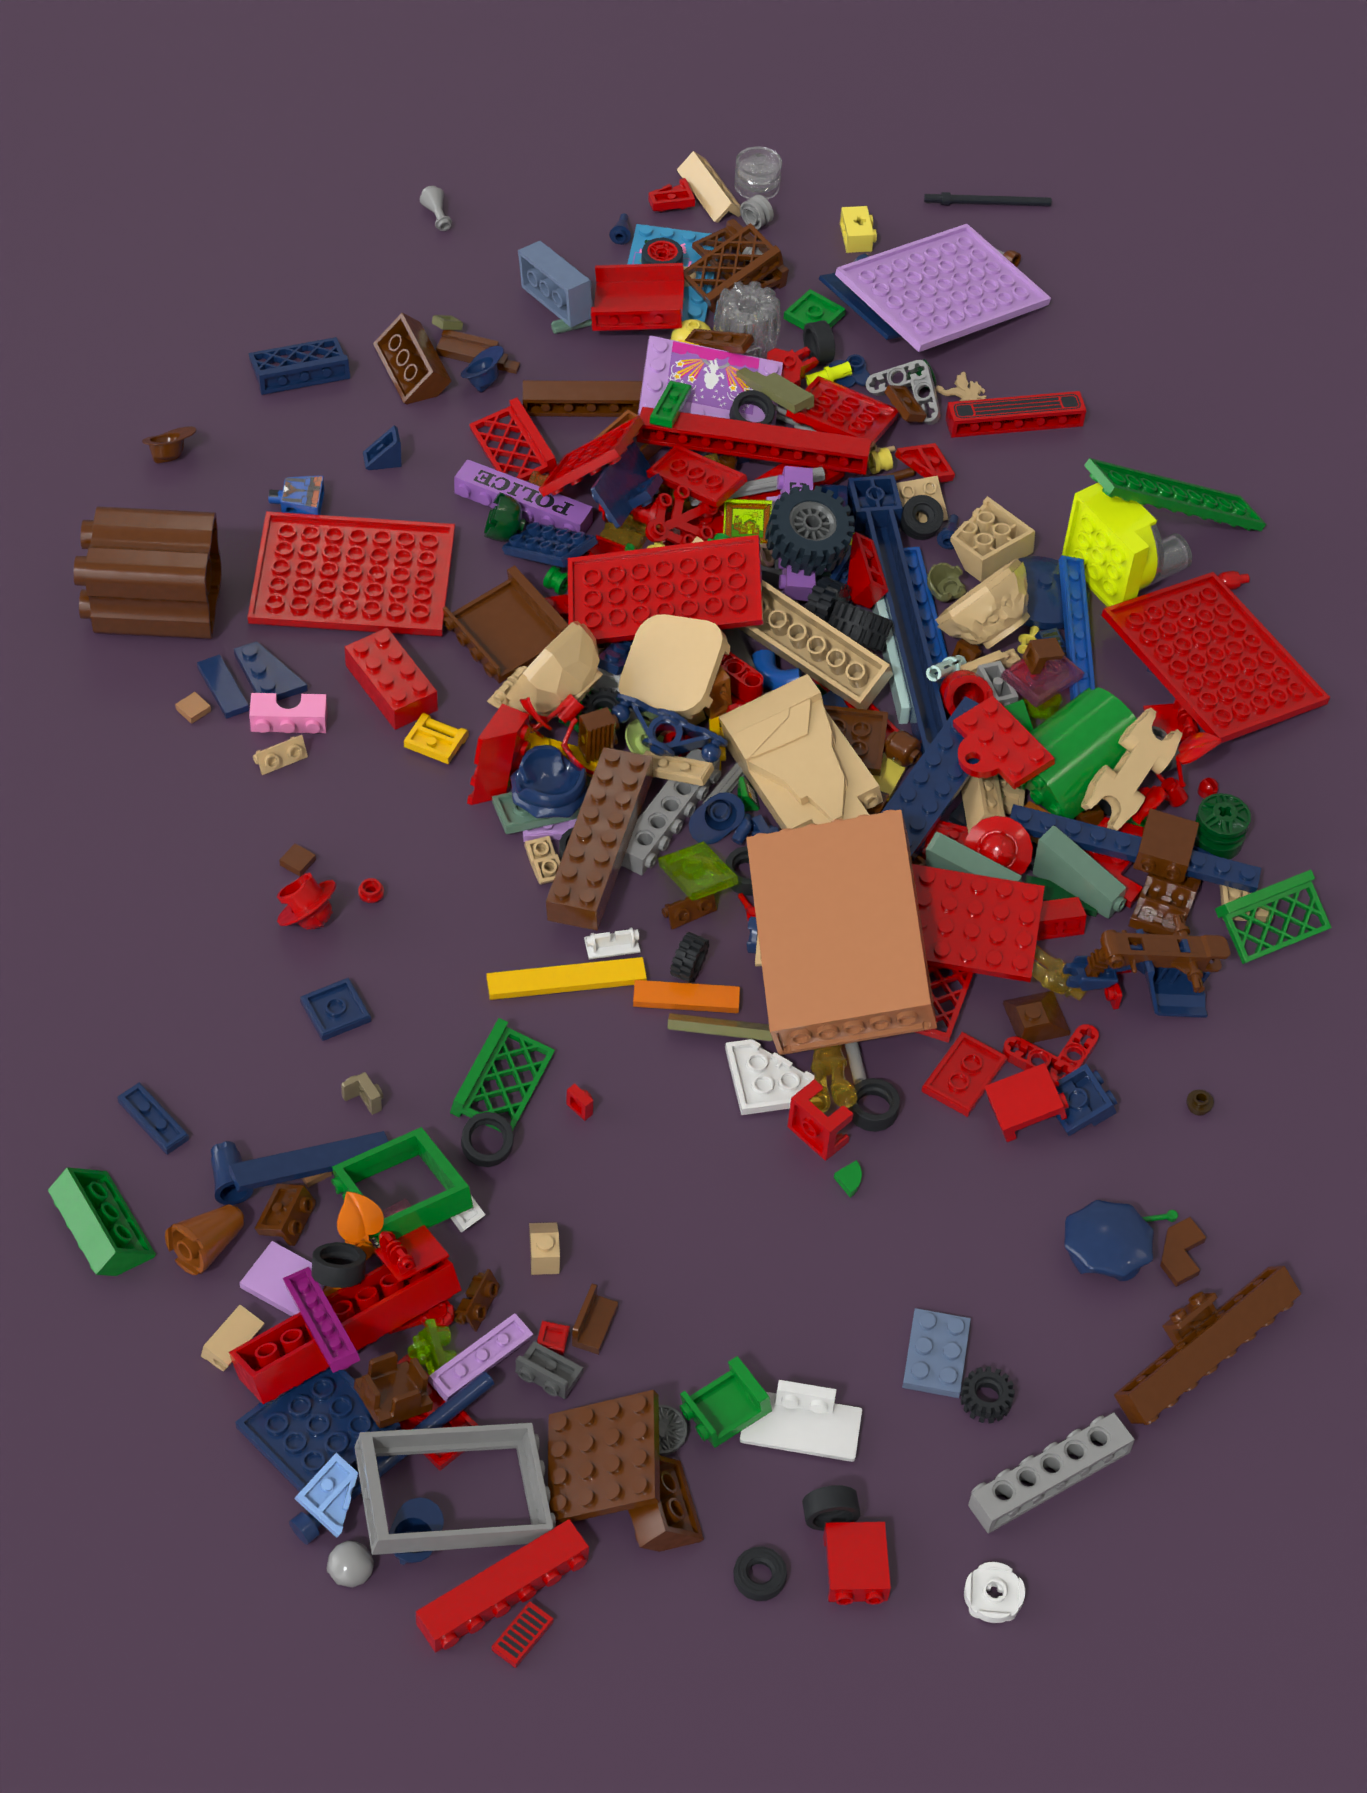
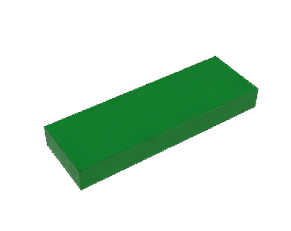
[650,381,692,428]

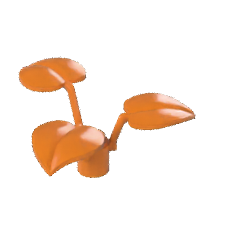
[323,1192,384,1297]

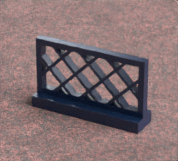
[248,337,350,395]

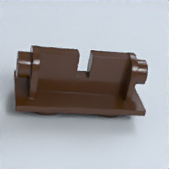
[661,888,717,929]
[454,1269,500,1332]

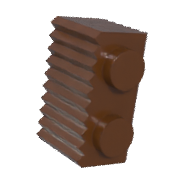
[578,707,619,763]

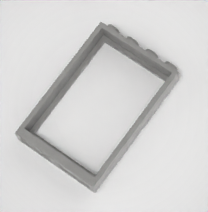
[354,1423,556,1555]

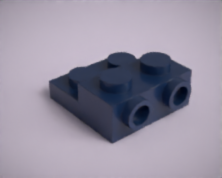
[1056,1064,1118,1136]

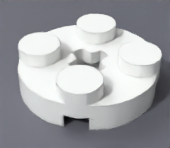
[964,1562,1025,1623]

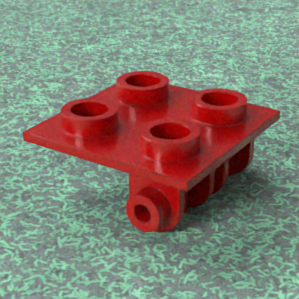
[1143,699,1199,743]
[374,1225,450,1283]

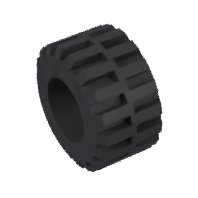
[828,601,893,651]

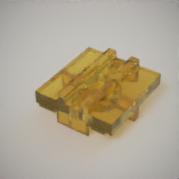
[600,515,647,550]

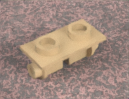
[253,735,308,775]

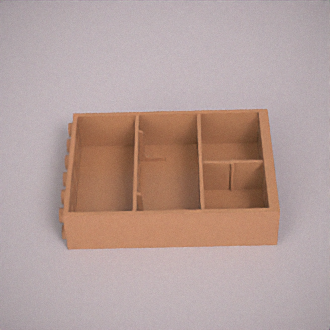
[746,809,937,1055]

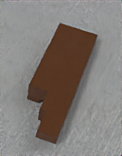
[436,330,520,374]

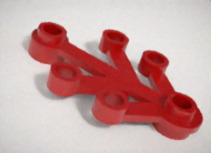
[645,485,719,545]

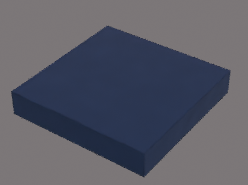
[300,977,371,1041]

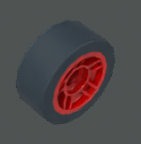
[641,237,683,264]

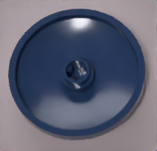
[1006,556,1090,630]

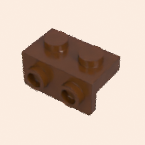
[1162,1292,1218,1344]

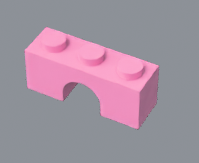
[249,693,327,734]

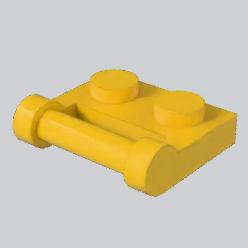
[404,713,469,764]

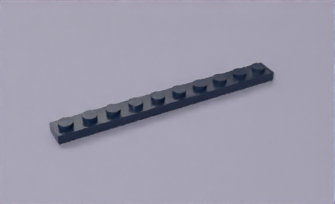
[1010,804,1261,893]

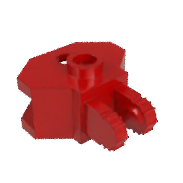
[767,347,819,387]

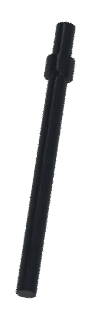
[924,192,1052,206]

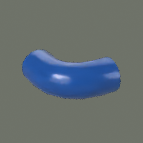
[752,650,802,691]

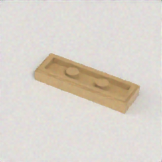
[643,751,714,786]

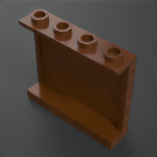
[443,565,569,684]

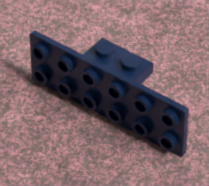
[591,442,663,528]

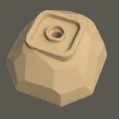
[505,621,603,718]

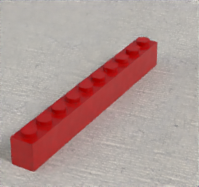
[637,407,872,475]

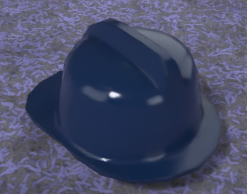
[460,346,504,392]
[689,792,745,845]
[389,1497,444,1565]

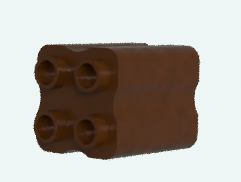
[73,506,222,639]

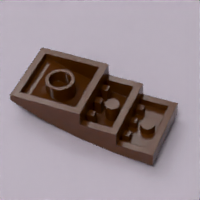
[1128,873,1202,935]

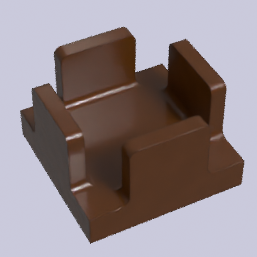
[354,1351,433,1429]

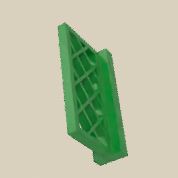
[1215,870,1332,964]
[450,1018,555,1132]

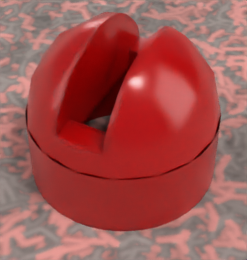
[1198,777,1219,799]

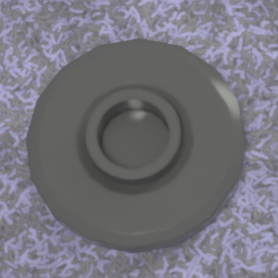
[659,1405,687,1456]

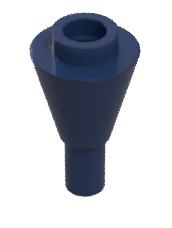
[609,213,631,245]
[937,514,958,550]

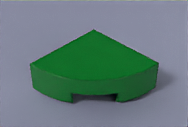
[834,1160,862,1197]

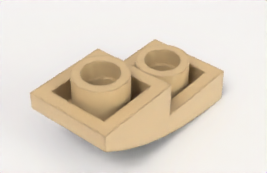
[524,836,560,885]

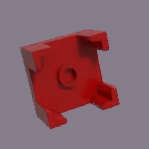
[787,1079,853,1161]

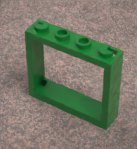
[331,1127,473,1245]

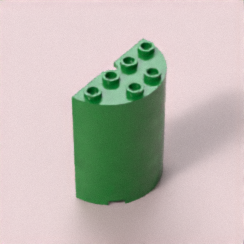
[1018,687,1137,819]

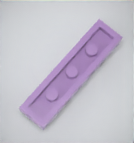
[428,1313,533,1402]

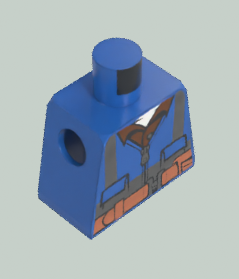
[268,476,325,515]

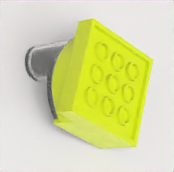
[1062,483,1192,607]

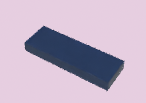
[197,654,249,719]
[117,1082,189,1155]

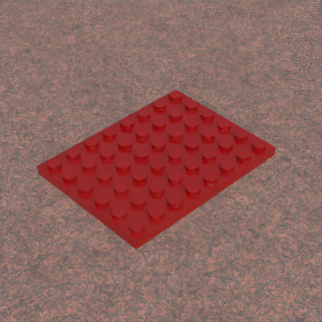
[248,511,455,636]
[1101,572,1330,743]

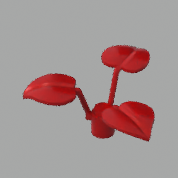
[517,694,594,775]
[1131,732,1223,825]

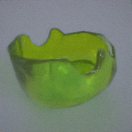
[1023,687,1063,720]

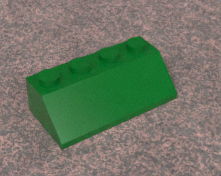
[48,1167,156,1276]

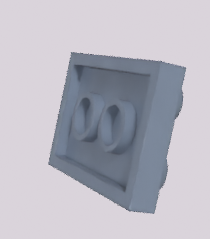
[902,1308,971,1398]

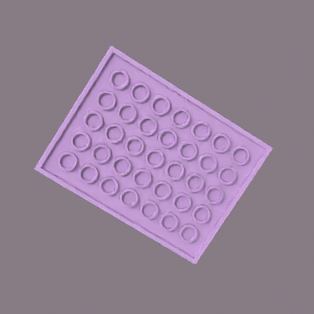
[835,224,1051,352]

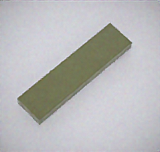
[667,1013,773,1041]

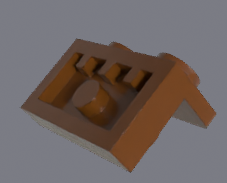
[254,1184,316,1246]

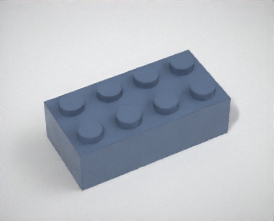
[518,241,593,327]

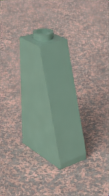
[1032,826,1126,919]
[926,832,1022,882]

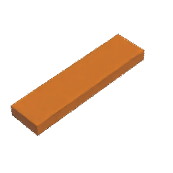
[633,980,740,1013]

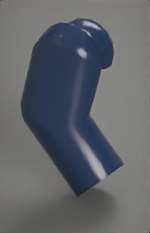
[731,813,752,845]

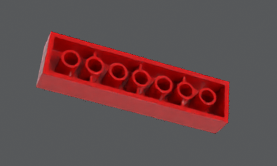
[229,1258,462,1404]

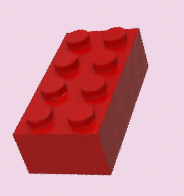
[344,628,438,730]

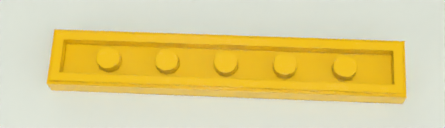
[486,957,647,1000]

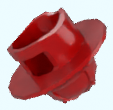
[965,816,1033,875]
[277,873,337,930]

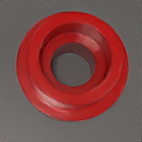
[358,878,384,903]

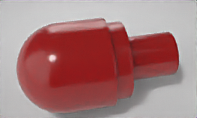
[1218,571,1250,590]

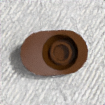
[142,426,197,463]

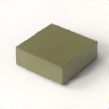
[432,315,463,330]

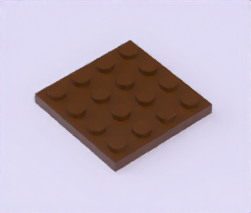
[548,1390,660,1526]

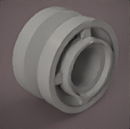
[740,194,774,230]

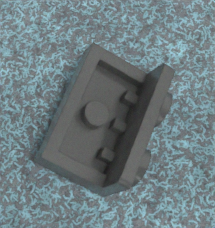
[516,1341,583,1399]

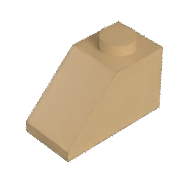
[529,1222,560,1275]

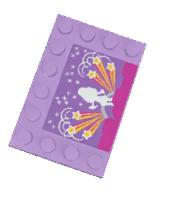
[638,336,783,425]

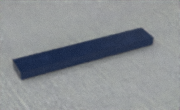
[228,1131,389,1192]

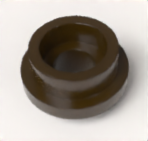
[1186,1090,1214,1116]

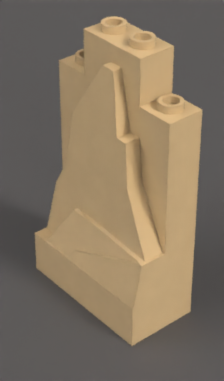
[719,674,883,829]

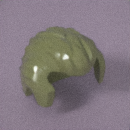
[927,563,967,602]

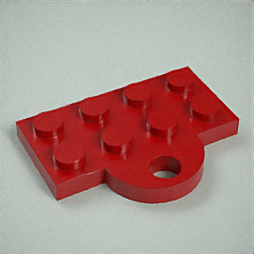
[953,696,1055,790]

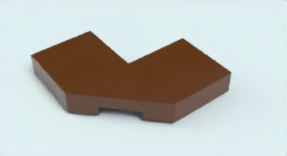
[1160,1217,1206,1287]

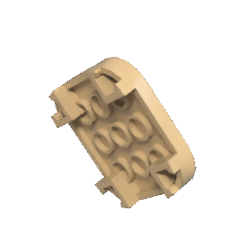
[618,614,730,719]

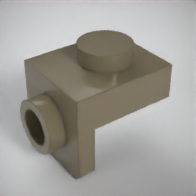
[341,1072,383,1115]

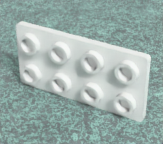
[740,1380,862,1462]

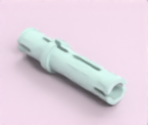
[926,655,967,681]

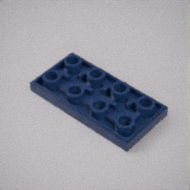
[502,522,598,568]

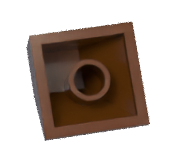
[1003,990,1070,1043]

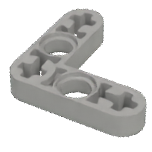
[866,360,941,425]

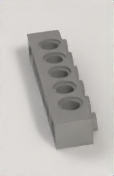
[621,748,721,876]
[968,1413,1135,1534]

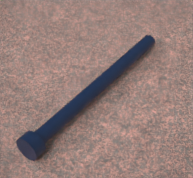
[289,1371,494,1545]

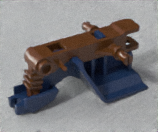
[1062,914,1231,1018]

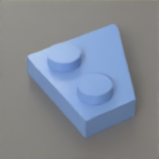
[294,1453,358,1538]

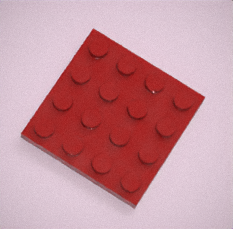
[785,376,899,449]
[538,415,644,497]

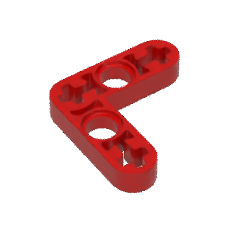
[1002,1024,1099,1080]

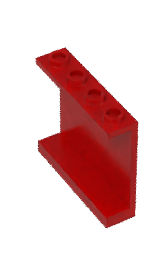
[591,263,685,331]

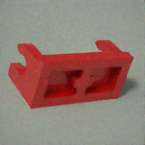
[1037,897,1087,940]

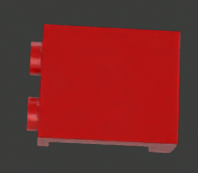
[984,1063,1069,1142]
[823,1522,891,1605]

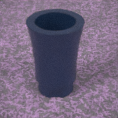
[211,1141,253,1205]

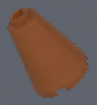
[165,1204,244,1275]

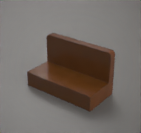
[572,1283,618,1355]

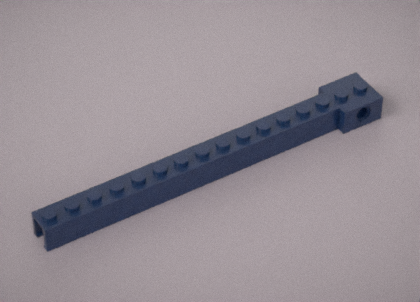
[847,475,947,755]

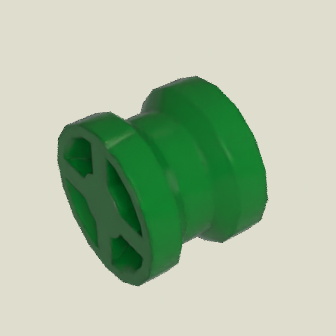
[543,566,568,595]

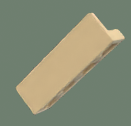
[677,151,741,223]
[961,775,1005,833]

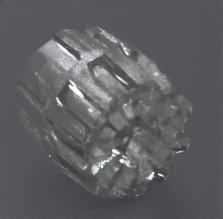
[714,281,781,359]

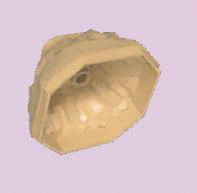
[936,558,1030,649]

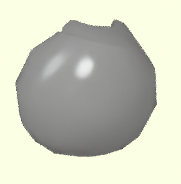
[326,1541,374,1588]

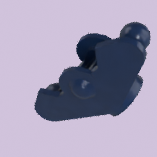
[611,693,729,763]

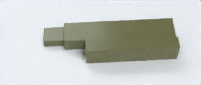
[736,367,814,414]

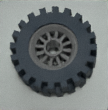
[765,485,855,576]

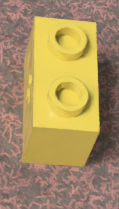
[840,206,877,253]

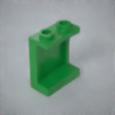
[680,1356,772,1448]

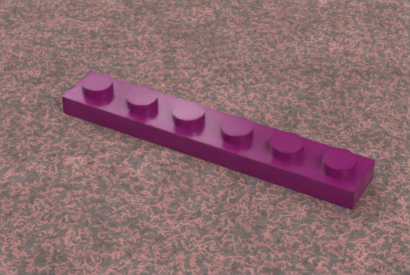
[283,1267,360,1373]

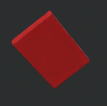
[921,1032,1008,1117]

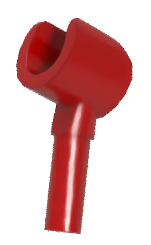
[738,893,756,921]

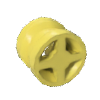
[868,447,893,474]

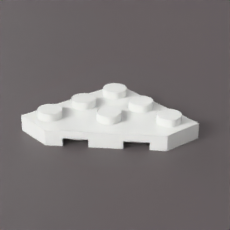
[725,1039,821,1115]

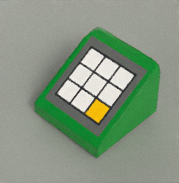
[737,777,760,812]

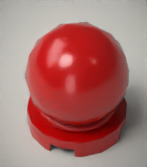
[939,670,993,715]

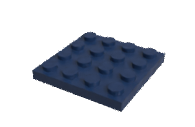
[235,1367,401,1492]

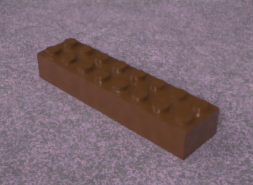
[546,747,653,931]

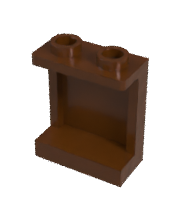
[1133,808,1199,882]

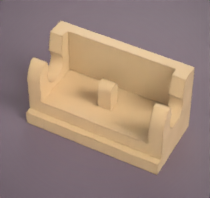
[201,1305,265,1371]

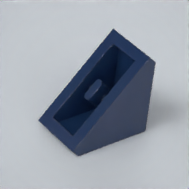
[363,425,402,470]

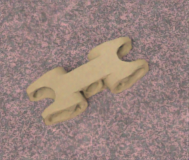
[1081,708,1182,831]

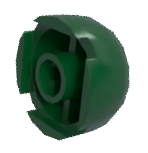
[484,492,526,542]

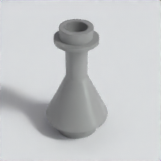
[420,186,452,231]

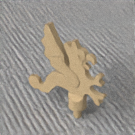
[935,372,986,401]

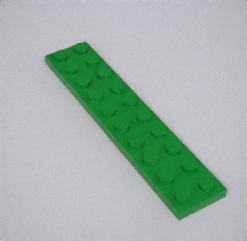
[1084,458,1266,531]

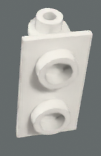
[584,927,640,960]

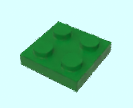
[783,289,846,330]

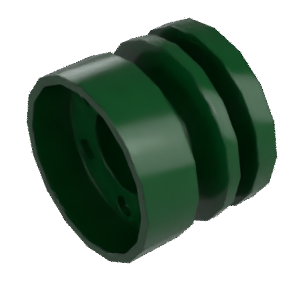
[1194,793,1251,860]

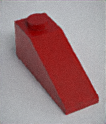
[847,532,888,609]

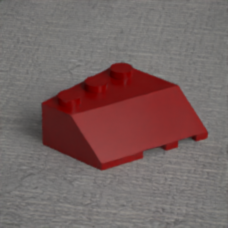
[467,703,531,805]

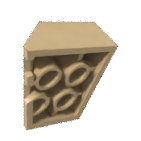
[950,496,1035,582]

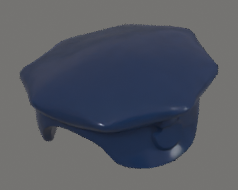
[510,745,588,818]
[1064,1200,1154,1281]

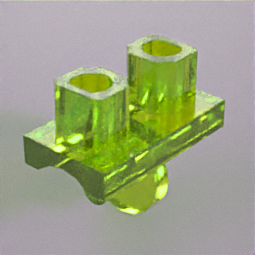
[407,1319,457,1375]

